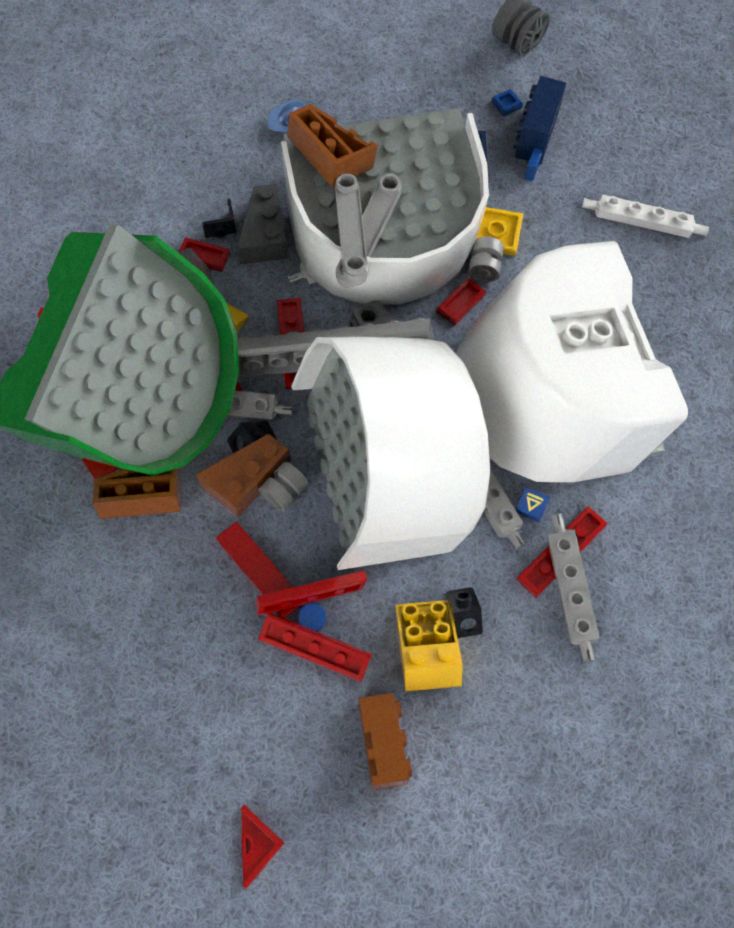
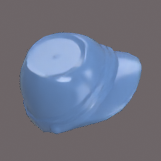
[268,100,306,134]

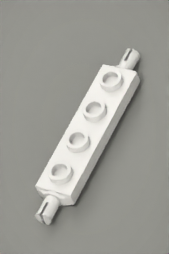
[582,195,709,238]

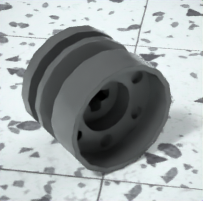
[492,0,550,56]

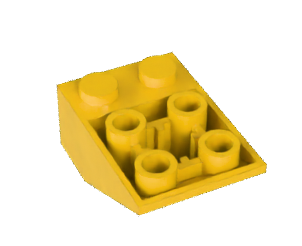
[395,600,463,692]

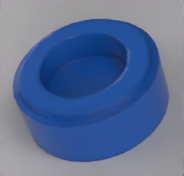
[298,603,326,632]

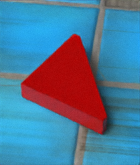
[241,805,285,889]

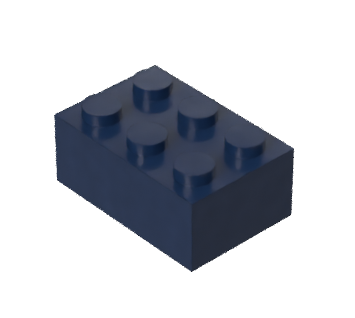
[513,76,567,165]

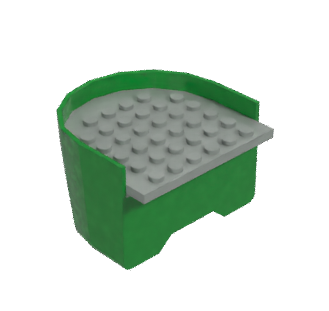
[0,224,239,475]

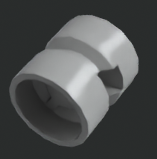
[468,236,504,283]
[258,461,309,512]

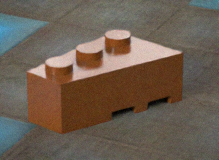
[287,104,378,187]
[196,434,291,517]
[93,468,181,519]
[359,693,412,790]

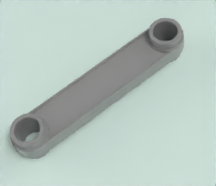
[335,173,368,286]
[336,173,402,288]

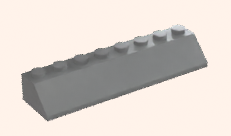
[237,318,433,378]

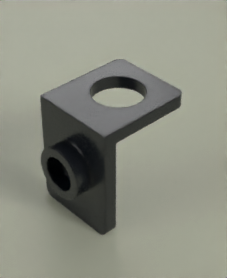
[202,198,237,238]
[227,421,277,453]
[447,587,483,638]

